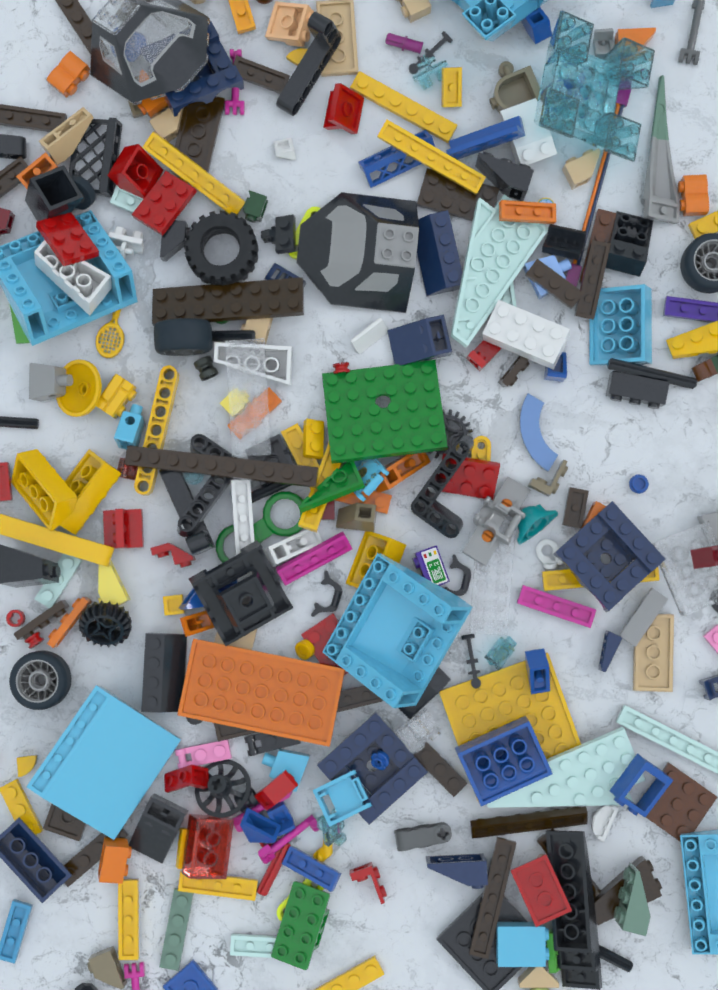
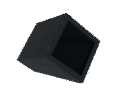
[25,165,83,221]
[0,544,61,588]

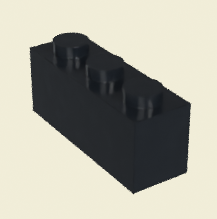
[606,371,670,409]

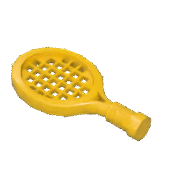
[95,309,125,358]

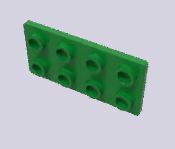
[271,881,330,970]

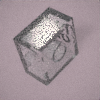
[396,707,442,753]

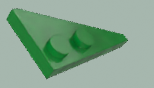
[299,461,365,513]

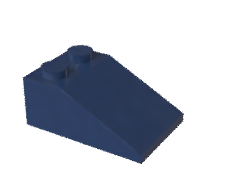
[426,853,488,889]

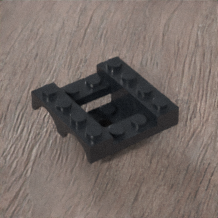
[188,540,293,646]

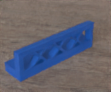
[446,116,525,160]
[358,130,435,188]

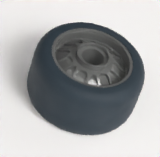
[154,318,213,356]

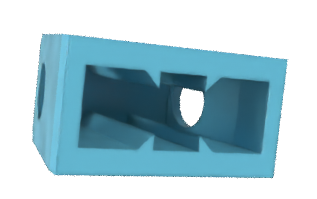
[114,404,145,450]
[261,749,310,792]

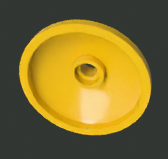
[56,359,102,417]

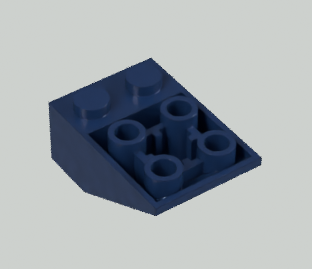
[387,314,452,366]

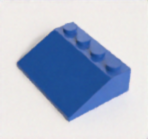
[455,716,553,807]

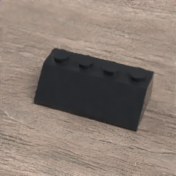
[141,633,187,713]

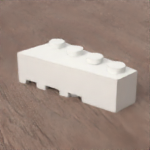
[34,240,112,315]
[214,342,293,385]

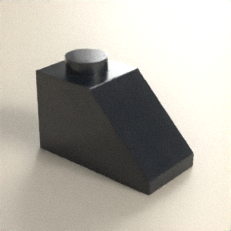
[160,220,191,261]

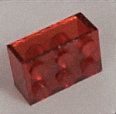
[182,814,234,879]

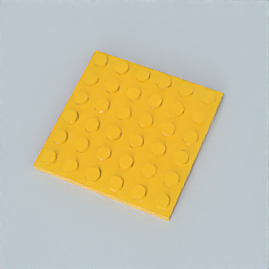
[439,652,581,802]

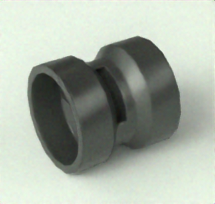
[193,356,218,381]

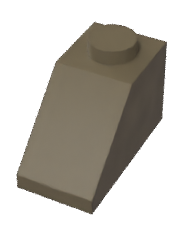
[87,946,127,990]

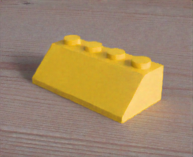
[11,449,77,531]
[60,449,121,535]

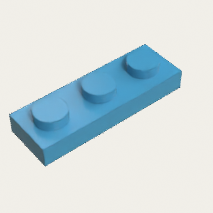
[0,899,33,964]

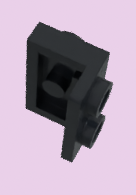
[542,224,586,260]

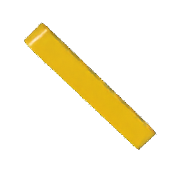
[134,365,180,496]
[0,514,114,567]

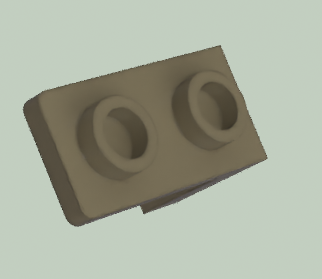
[528,460,568,496]

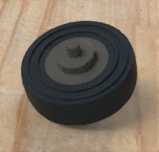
[71,175,96,210]

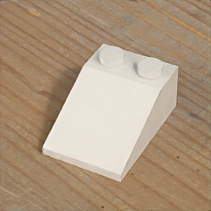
[500,98,557,165]

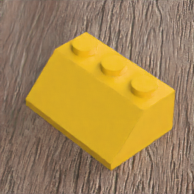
[346,531,406,588]

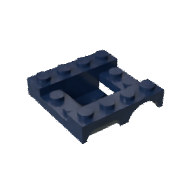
[141,21,244,117]
[553,501,666,612]
[317,711,428,825]

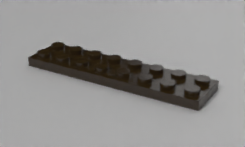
[152,277,304,326]

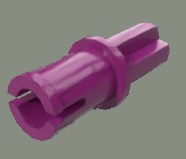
[385,33,423,54]

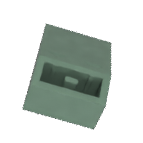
[614,863,651,936]

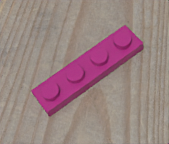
[276,531,352,586]
[517,585,596,628]

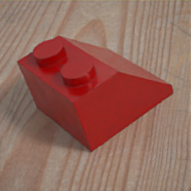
[107,144,163,199]

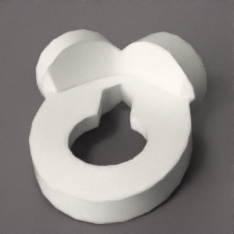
[536,539,563,570]

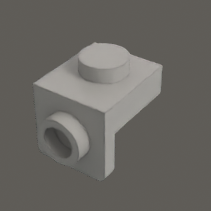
[593,28,615,60]

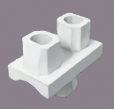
[108,226,144,259]

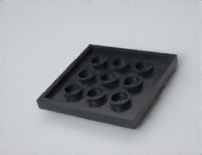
[436,893,547,990]

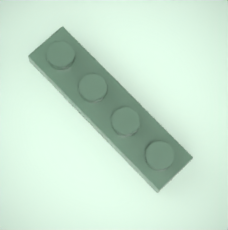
[159,888,194,971]

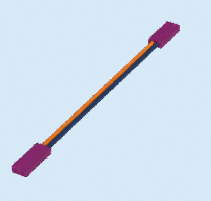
[566,71,636,287]

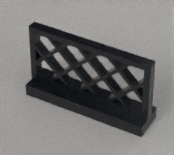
[69,118,123,198]

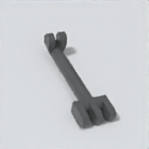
[678,0,705,65]

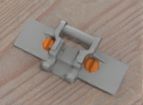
[462,477,531,566]

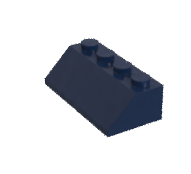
[417,210,462,297]
[0,817,72,903]

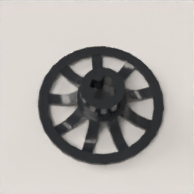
[195,760,251,818]

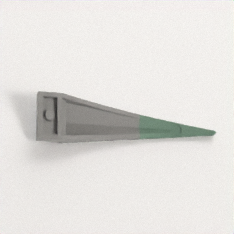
[643,75,680,224]

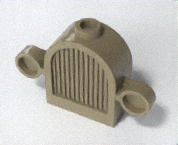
[489,61,545,113]

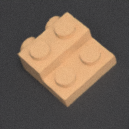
[265,1,314,47]

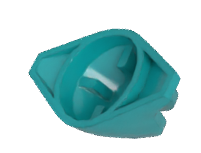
[517,504,558,545]

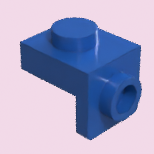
[266,801,296,836]

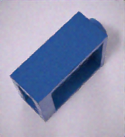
[610,753,673,817]

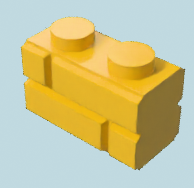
[96,373,137,419]

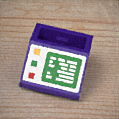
[412,545,450,586]

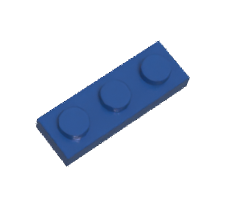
[282,846,342,892]

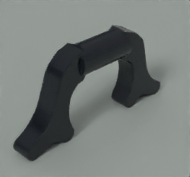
[444,554,471,596]
[311,571,342,617]

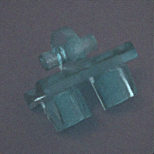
[413,55,448,90]
[484,636,517,671]
[316,808,347,847]

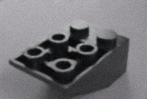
[475,152,534,201]
[606,211,653,277]
[128,793,189,864]

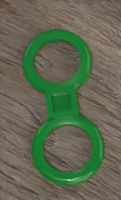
[216,491,303,563]

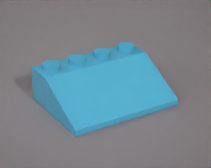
[589,284,652,365]

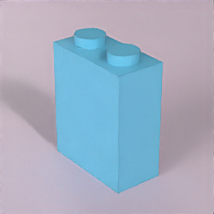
[496,922,549,967]

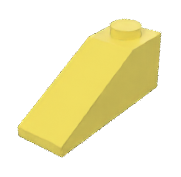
[98,560,131,606]

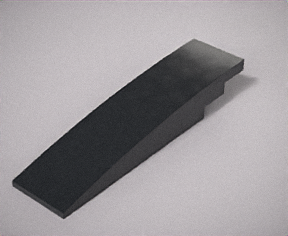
[546,830,602,990]

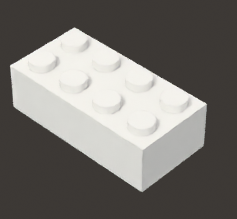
[482,300,570,370]

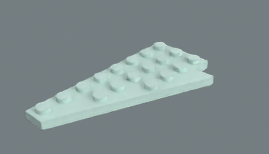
[450,194,548,348]
[486,727,645,808]

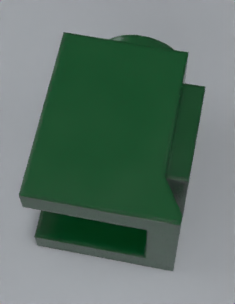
[243,190,268,223]

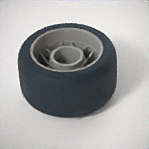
[680,233,718,294]
[9,651,72,710]

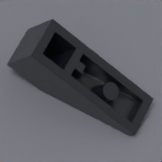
[399,667,451,719]

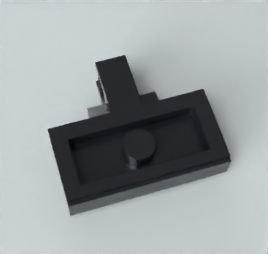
[261,214,296,254]

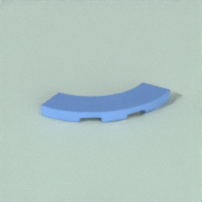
[520,393,558,472]

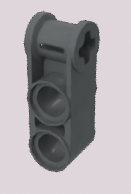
[394,822,452,851]

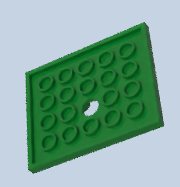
[322,360,448,464]

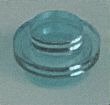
[184,473,204,485]

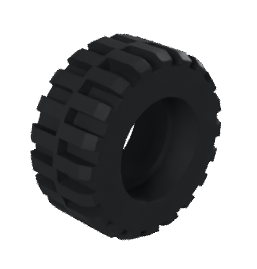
[184,210,259,285]

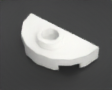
[591,805,620,843]

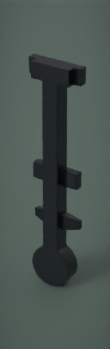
[409,31,453,74]
[461,634,481,689]

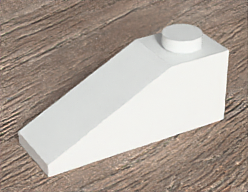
[263,529,323,567]

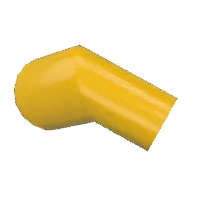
[313,835,333,862]

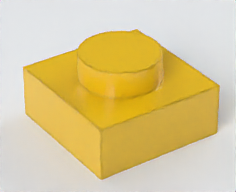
[163,594,185,616]

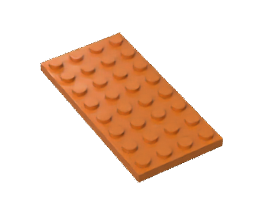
[177,639,345,747]

